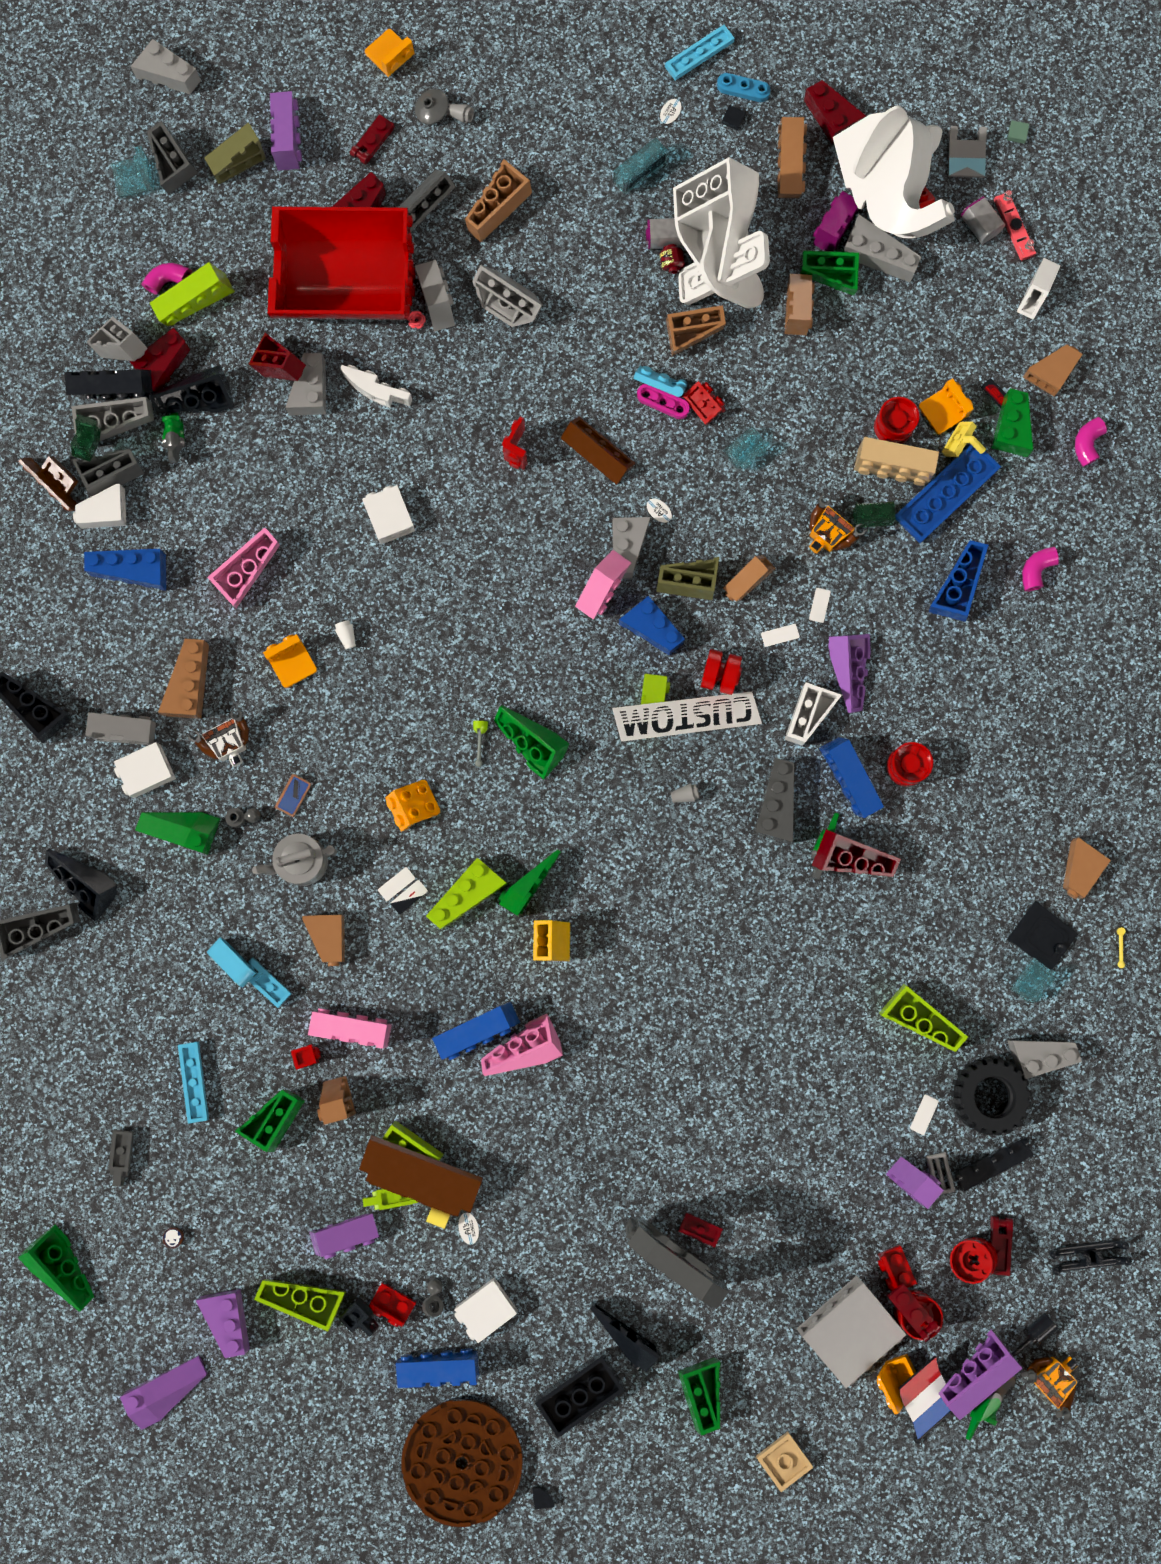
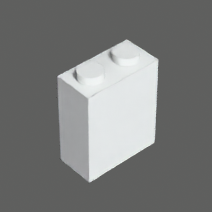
[362,485,415,544]
[114,742,176,798]
[454,1277,518,1343]

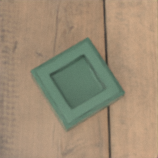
[1007,120,1029,144]

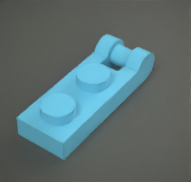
[633,366,688,397]
[248,957,292,1008]

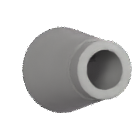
[446,103,474,123]
[670,783,700,803]

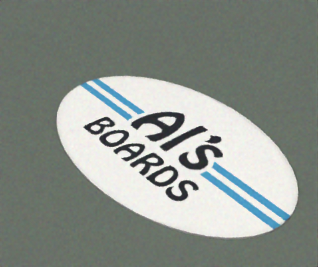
[660,99,681,124]
[647,499,672,523]
[458,1213,479,1245]

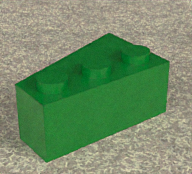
[800,250,859,296]
[991,388,1033,457]
[235,1090,305,1152]
[678,1357,720,1436]

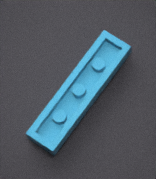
[665,25,735,81]
[178,1042,209,1124]

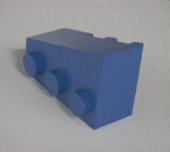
[619,596,685,655]

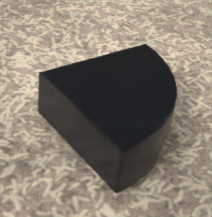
[532,1486,555,1510]

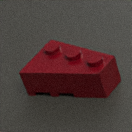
[804,80,866,144]
[332,172,386,207]
[129,327,190,392]
[249,333,306,381]

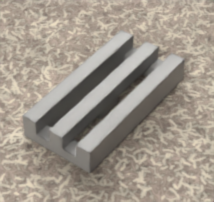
[925,1152,955,1195]

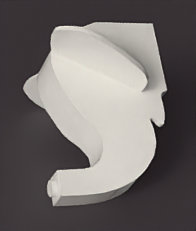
[833,105,955,239]

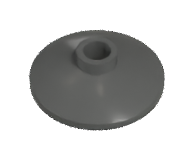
[415,89,449,125]

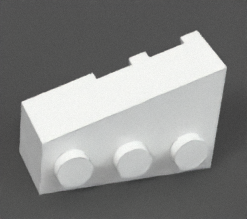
[784,682,842,746]

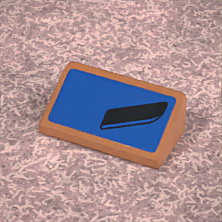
[275,774,311,817]

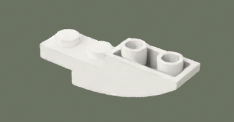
[341,365,412,408]

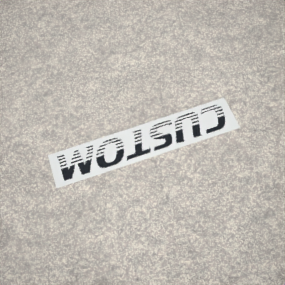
[612,692,762,742]

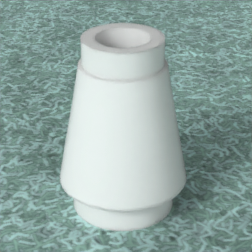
[335,620,356,650]

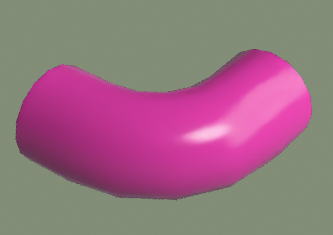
[141,263,192,295]
[1075,417,1107,467]
[1022,547,1059,592]

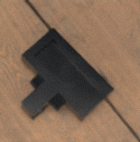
[338,1297,379,1337]

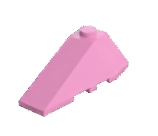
[481,1014,563,1076]

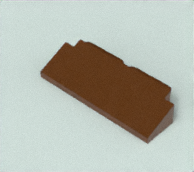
[359,1135,483,1216]

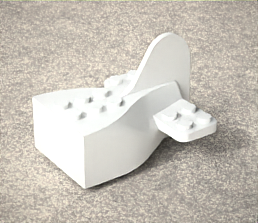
[673,157,770,308]

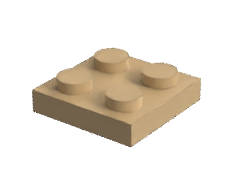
[756,1431,813,1492]

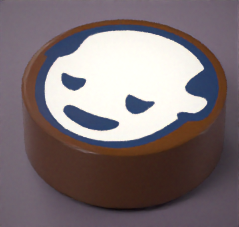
[163,1227,184,1248]

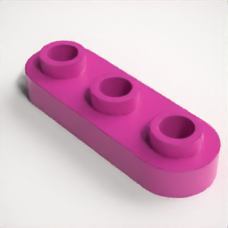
[637,384,690,419]

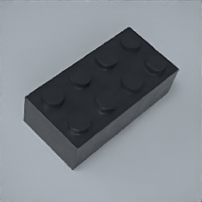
[535,1351,625,1438]

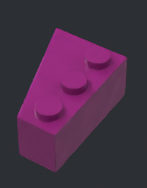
[813,191,859,252]

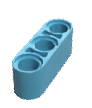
[207,937,257,988]

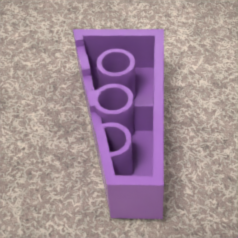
[270,91,302,171]
[938,1330,1022,1420]

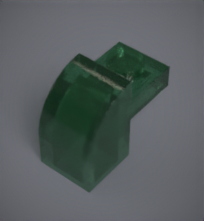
[70,414,101,462]

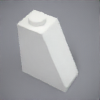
[1017,258,1060,319]
[73,484,126,529]

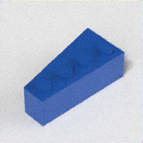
[929,540,988,622]
[819,737,884,818]

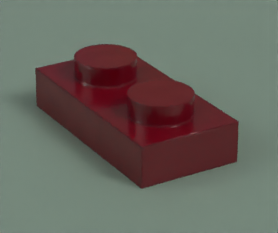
[678,1212,723,1248]

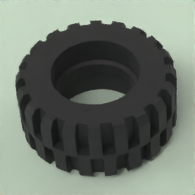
[951,1058,1032,1136]

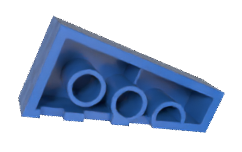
[84,548,166,591]
[432,1002,520,1061]
[396,1348,479,1388]

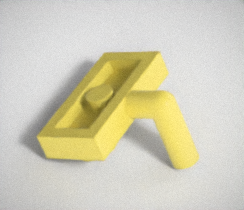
[941,422,986,457]

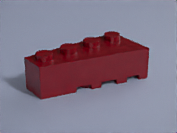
[812,829,901,877]

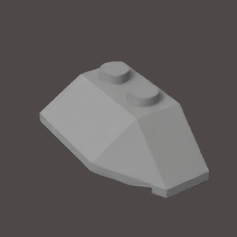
[472,265,543,327]

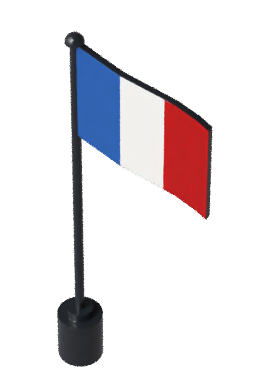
[899,1313,1059,1444]

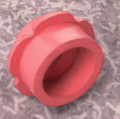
[408,311,426,329]

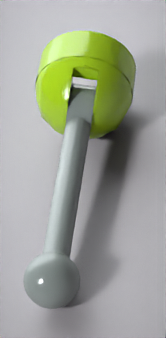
[473,721,488,767]

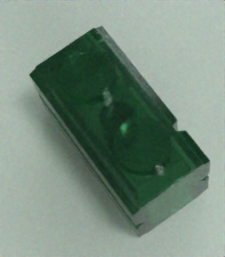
[853,501,896,528]

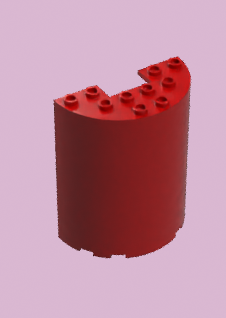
[267,206,416,320]

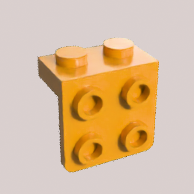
[365,29,415,77]
[919,378,974,434]
[263,634,317,688]
[385,780,440,832]
[877,1354,916,1414]

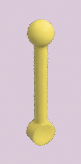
[1117,927,1126,968]

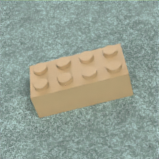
[854,437,939,486]

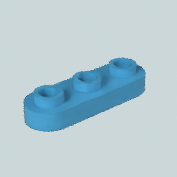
[717,73,771,102]

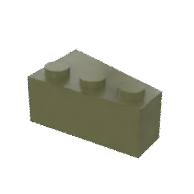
[204,122,266,184]
[656,557,719,600]

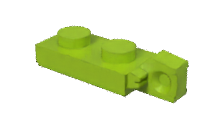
[362,1189,418,1210]

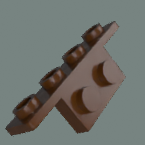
[18,456,79,512]

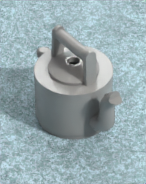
[252,834,337,886]

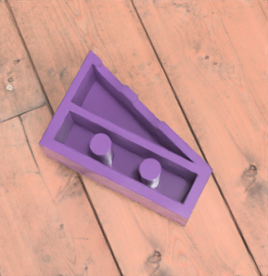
[886,1157,944,1209]
[309,1213,379,1259]
[196,1289,250,1358]

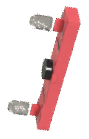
[994,190,1036,261]

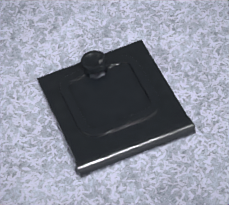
[1007,901,1078,972]

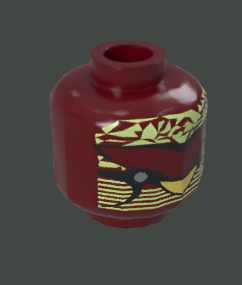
[659,244,685,274]

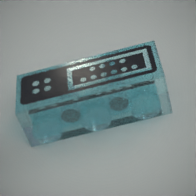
[613,137,667,194]

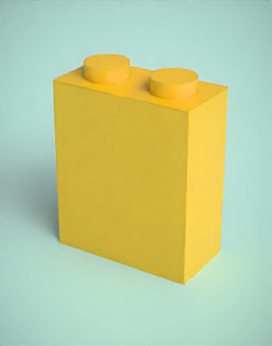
[533,920,570,961]

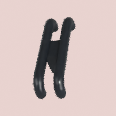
[1049,1240,1132,1275]

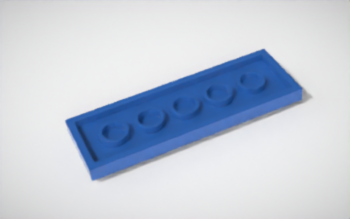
[894,445,1001,543]

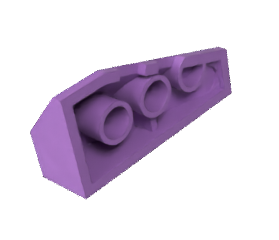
[828,634,871,713]
[120,1356,207,1430]

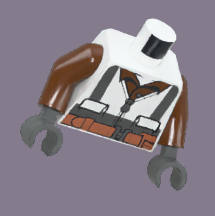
[188,707,249,767]

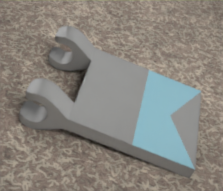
[948,126,987,178]

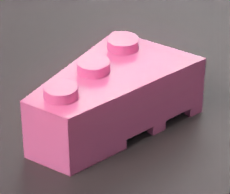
[575,550,631,619]

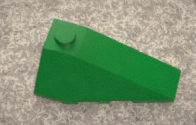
[494,705,569,780]
[135,812,221,855]
[498,849,561,917]
[18,1224,94,1312]

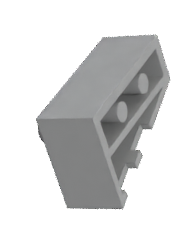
[87,316,148,361]
[285,353,326,416]
[612,517,650,579]
[1007,1040,1082,1079]

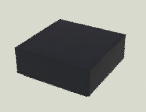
[721,105,746,131]

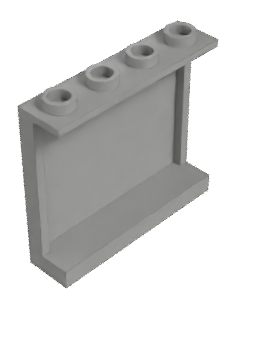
[796,1275,906,1388]

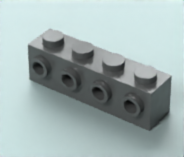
[398,170,456,232]

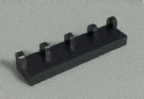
[953,1137,1034,1192]

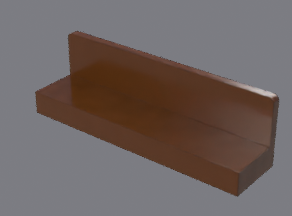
[561,416,635,485]

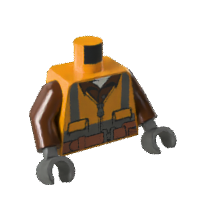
[809,493,868,554]
[1021,1356,1078,1423]

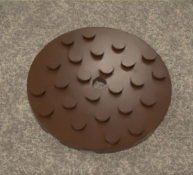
[401,1398,523,1527]

